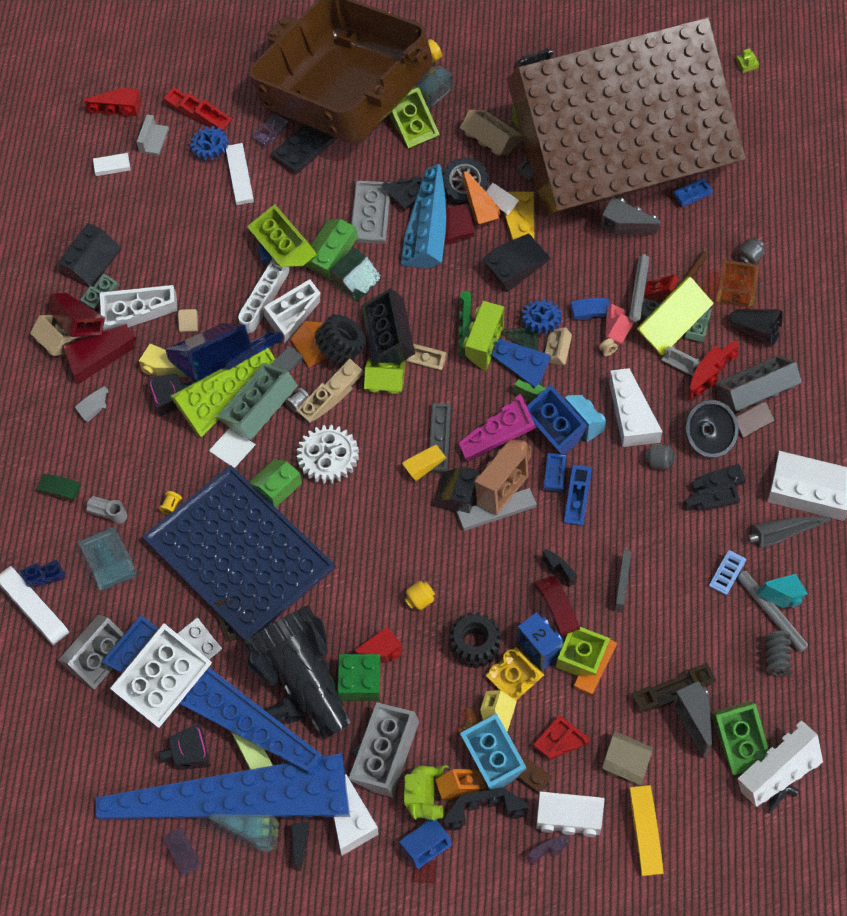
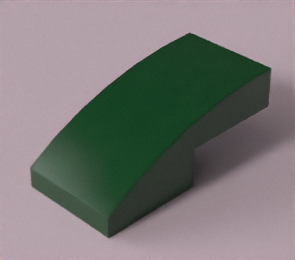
[36,474,82,501]

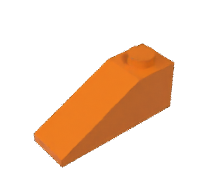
[461,171,500,226]

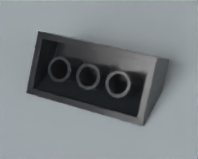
[361,288,415,363]

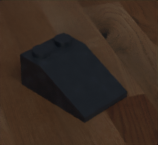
[483,233,551,292]

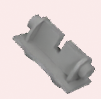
[661,346,701,376]

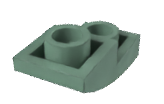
[80,274,120,310]
[685,309,712,342]

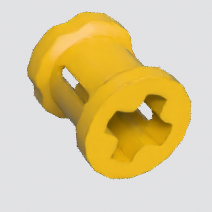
[158,491,182,515]

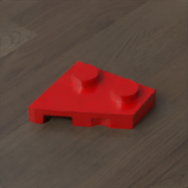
[533,715,591,760]

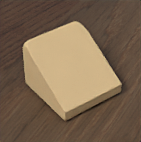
[178,309,198,333]

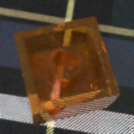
[716,259,759,307]

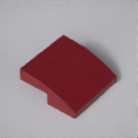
[444,204,474,245]

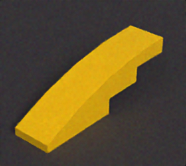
[629,785,664,876]

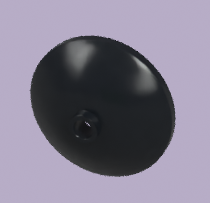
[684,400,738,458]

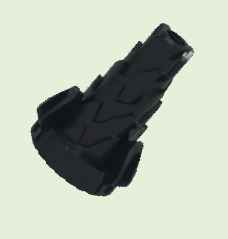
[243,605,351,740]

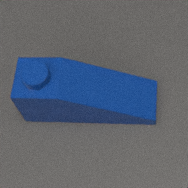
[564,464,592,525]

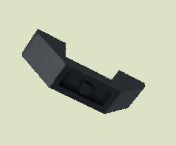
[444,787,528,831]

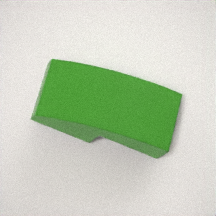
[514,379,547,402]

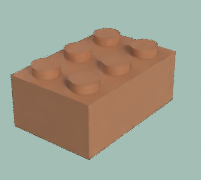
[474,443,529,515]

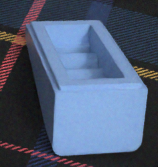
[709,550,746,596]

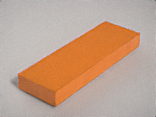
[573,640,617,696]

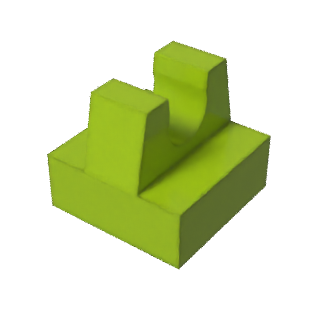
[736,48,759,73]

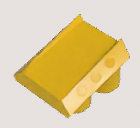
[485,647,544,700]

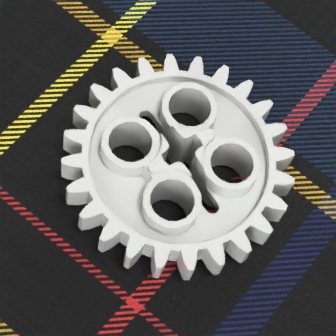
[297,425,359,484]

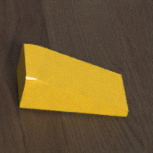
[402,445,446,481]

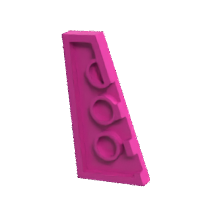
[459,394,536,461]

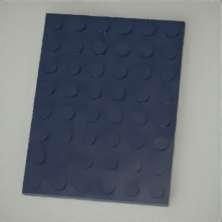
[142,465,335,642]

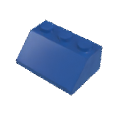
[527,385,588,455]

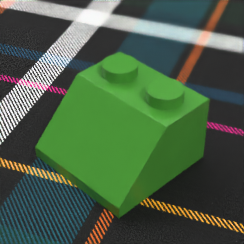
[249,459,302,507]

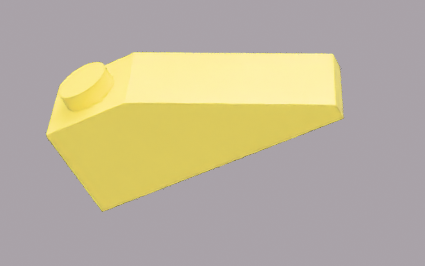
[139,344,201,377]

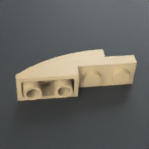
[297,359,364,423]

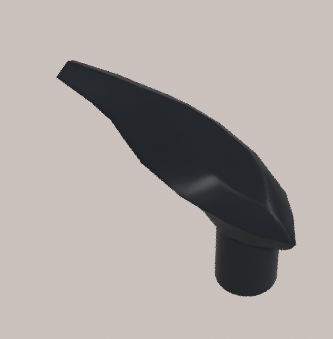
[768,785,799,813]

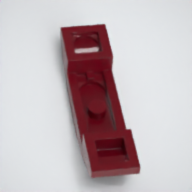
[534,576,580,636]

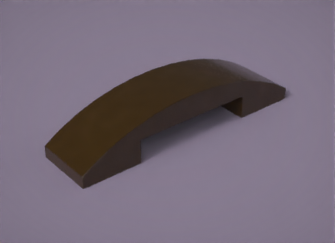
[632,663,716,713]

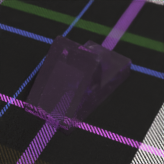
[163,827,201,876]

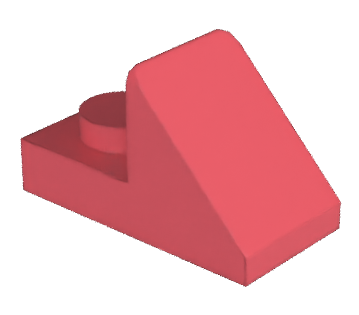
[606,304,634,344]

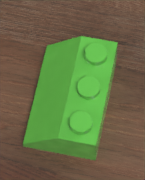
[303,219,358,279]

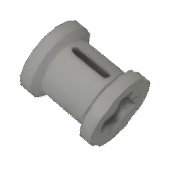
[286,388,309,412]

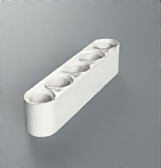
[238,258,290,333]
[0,566,69,646]

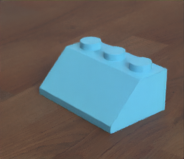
[460,713,526,789]

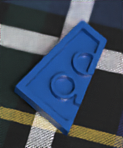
[492,339,551,388]

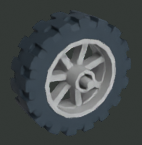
[442,157,489,205]

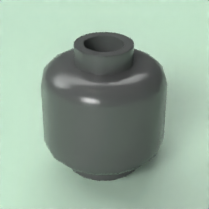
[738,238,765,265]
[646,444,675,470]

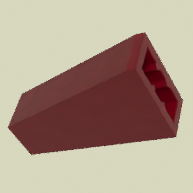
[48,293,105,337]
[63,324,136,384]

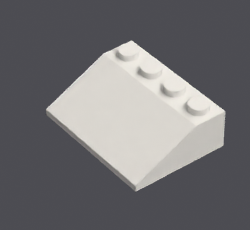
[767,451,847,521]
[110,624,212,728]

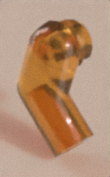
[458,707,477,736]

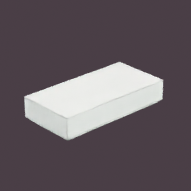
[93,153,131,176]
[486,183,519,215]

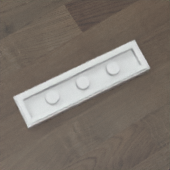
[226,143,254,205]

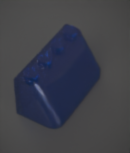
[165,323,253,383]

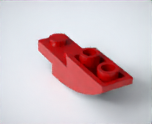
[688,340,740,401]

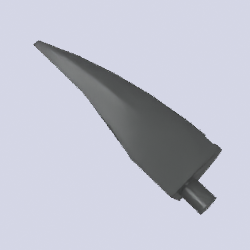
[748,517,831,548]

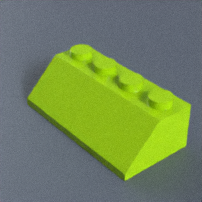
[247,204,317,267]

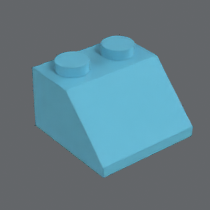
[565,395,606,443]

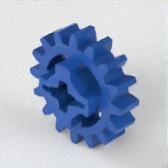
[190,126,229,161]
[522,299,562,334]

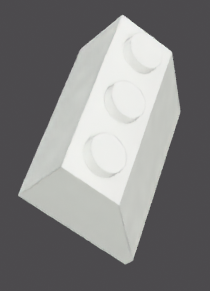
[536,792,604,837]

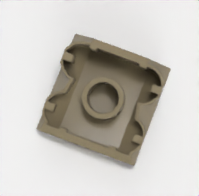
[602,731,653,786]

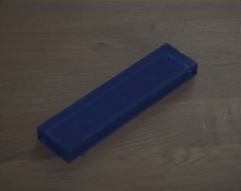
[216,331,284,370]

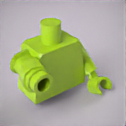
[404,765,449,821]

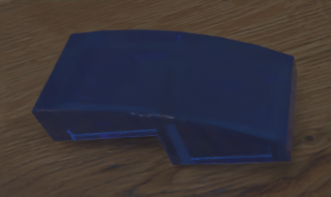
[19,560,66,587]

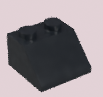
[432,466,480,514]

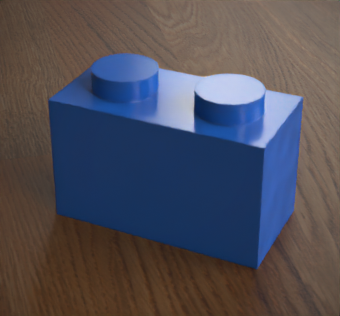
[399,820,452,870]

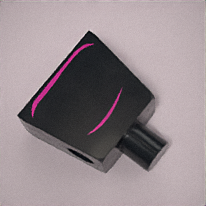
[147,374,192,417]
[159,724,211,770]

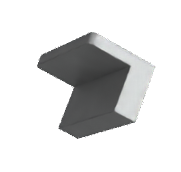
[137,115,169,156]

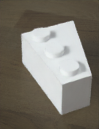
[264,279,320,344]
[334,774,379,856]

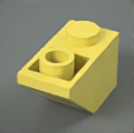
[480,690,517,732]

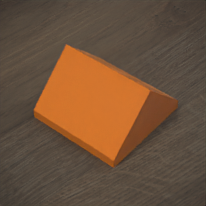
[291,321,328,368]

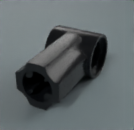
[263,697,303,723]

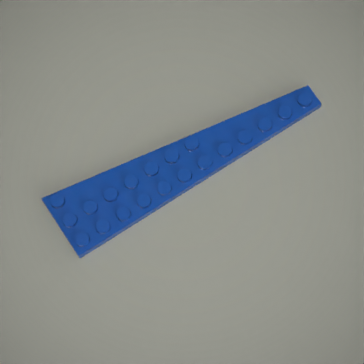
[102,615,323,773]
[95,753,350,820]

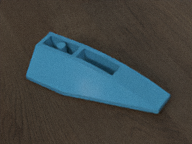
[401,164,446,269]

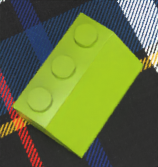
[463,301,504,371]

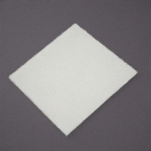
[209,428,256,468]

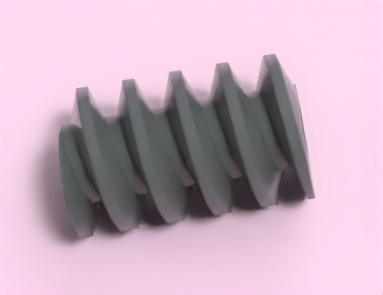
[765,631,792,677]

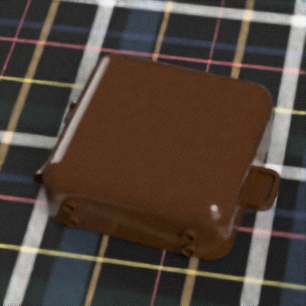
[249,0,433,144]

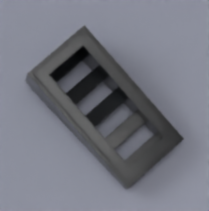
[291,822,310,871]

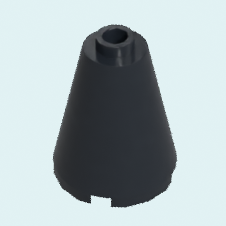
[729,309,783,346]

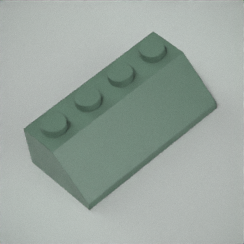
[216,363,298,440]

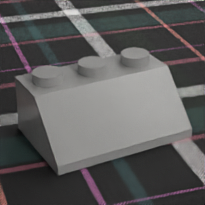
[58,615,124,690]

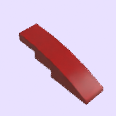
[163,86,232,131]

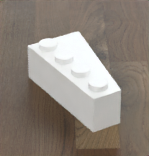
[100,285,177,331]

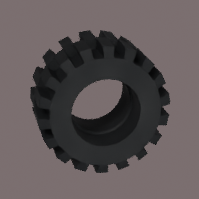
[315,314,366,364]
[450,612,501,668]

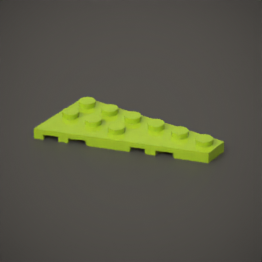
[170,346,275,437]

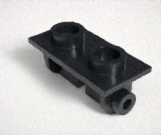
[517,48,553,67]

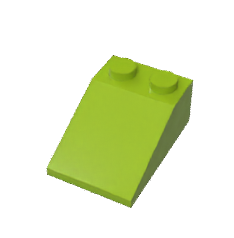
[389,87,440,149]

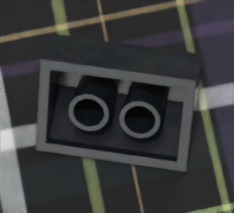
[58,223,121,287]

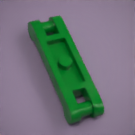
[459,291,471,357]

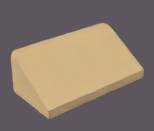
[545,327,572,365]
[406,343,448,370]

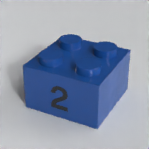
[517,612,563,671]

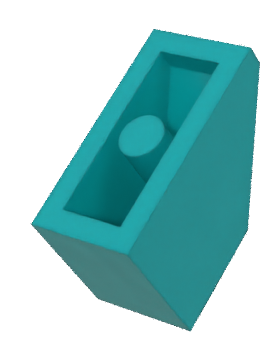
[756,574,808,608]

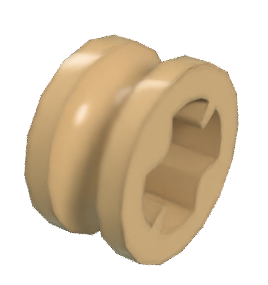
[599,338,618,356]

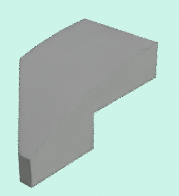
[75,386,108,422]

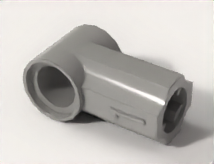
[86,496,127,524]

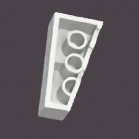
[609,368,662,447]
[738,720,823,807]

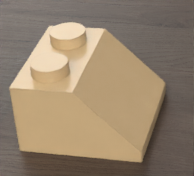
[30,315,88,356]

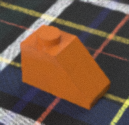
[436,769,487,799]

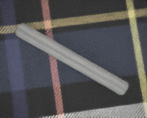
[629,254,650,322]
[738,571,808,652]

